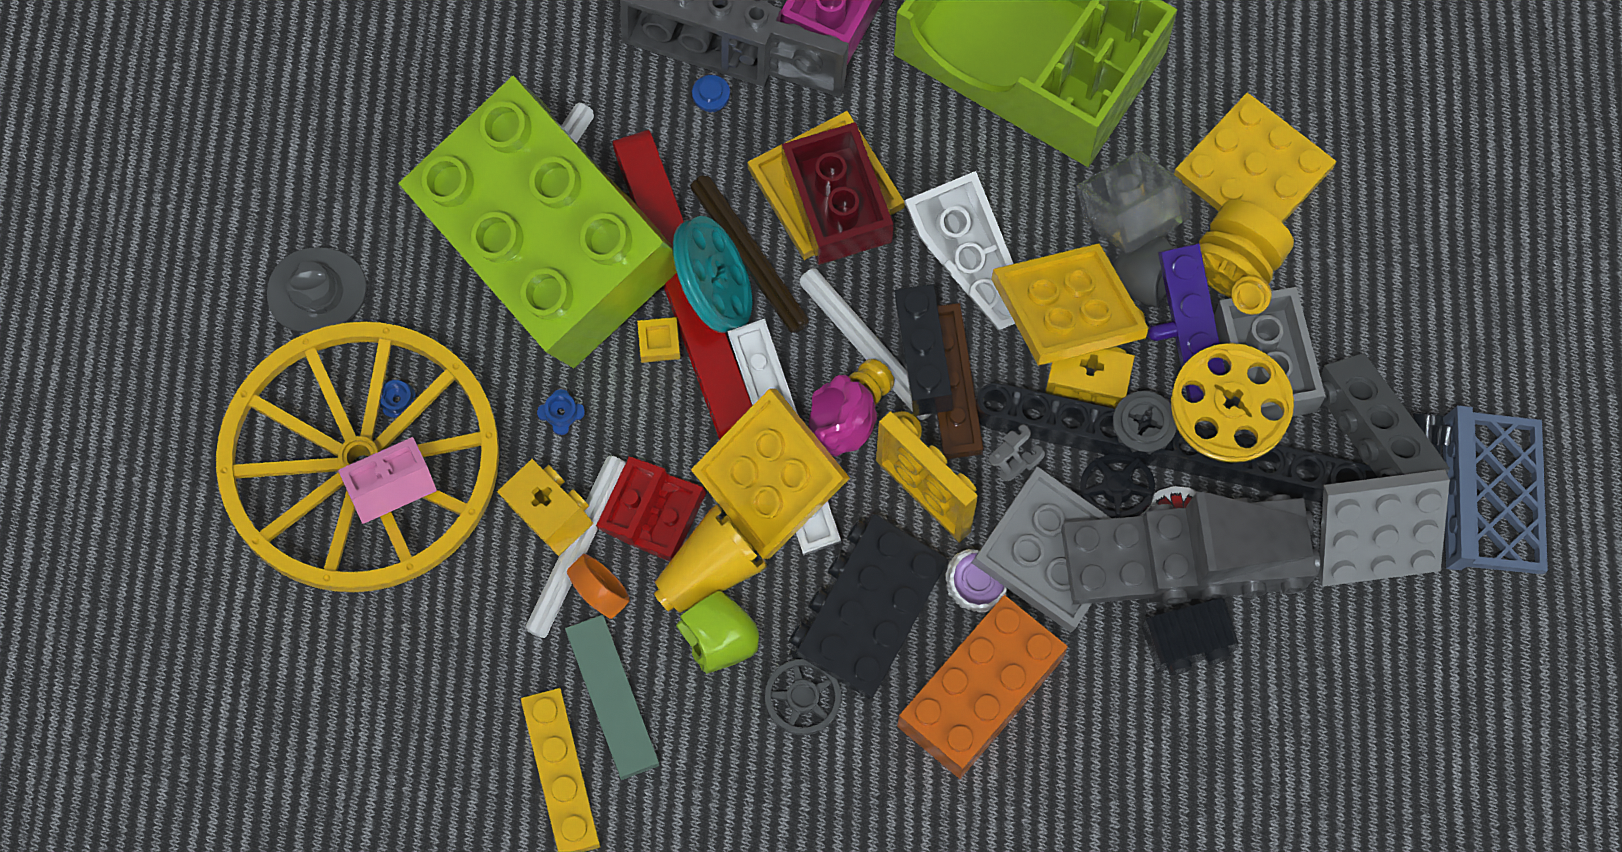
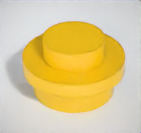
[1231,275,1272,315]

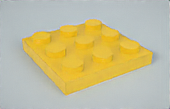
[1173,92,1337,223]
[747,111,905,260]
[991,243,1148,366]
[691,389,850,559]
[876,411,978,543]

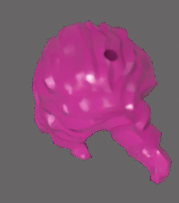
[809,375,877,457]

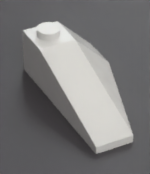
[904,171,1015,330]

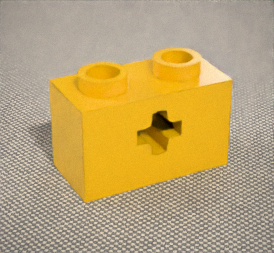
[1045,347,1135,409]
[497,459,594,557]

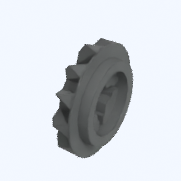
[1113,391,1177,454]

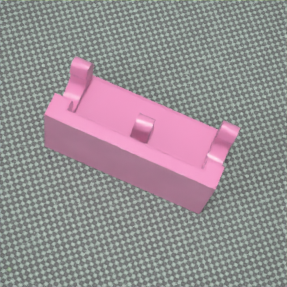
[338,437,437,524]

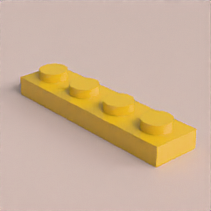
[520,688,600,852]

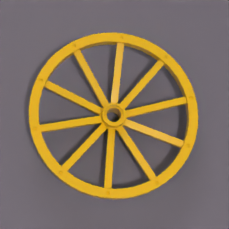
[216,322,499,592]

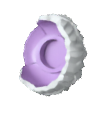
[945,549,1007,612]

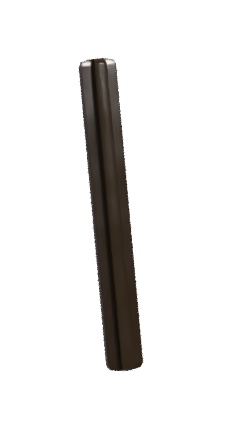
[690,175,809,333]

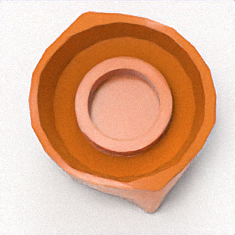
[567,554,630,619]

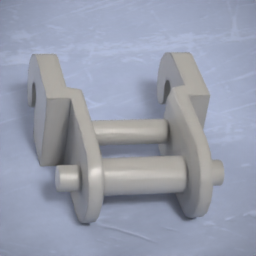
[989,425,1045,481]

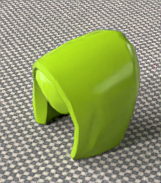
[676,590,759,674]

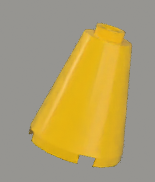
[653,505,768,613]

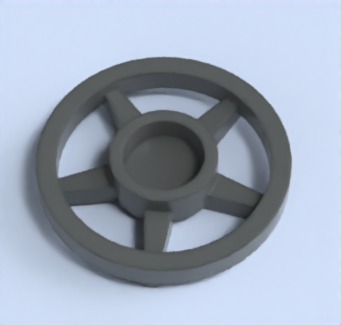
[765,659,841,735]

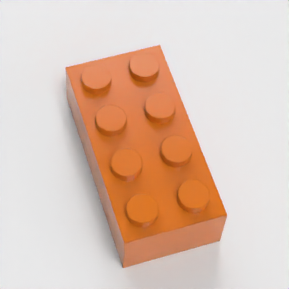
[897,595,1068,779]

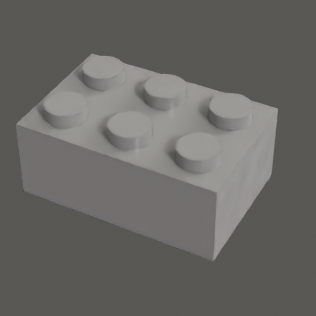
[1214,287,1325,420]

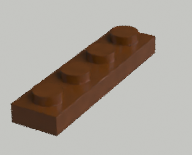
[936,303,983,459]

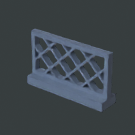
[1443,405,1548,574]

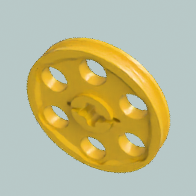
[1171,343,1294,462]

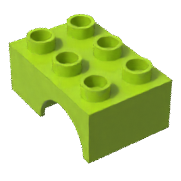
[894,0,1178,168]
[398,76,677,368]

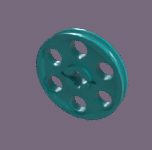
[673,216,752,333]

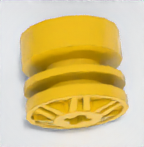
[1199,199,1294,298]

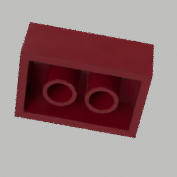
[782,122,893,265]

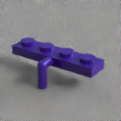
[1145,243,1227,403]

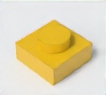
[637,317,680,363]

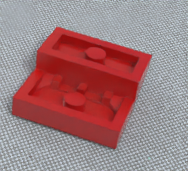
[596,456,706,561]

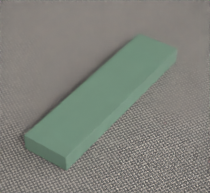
[565,615,660,780]

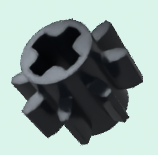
[1413,412,1452,454]

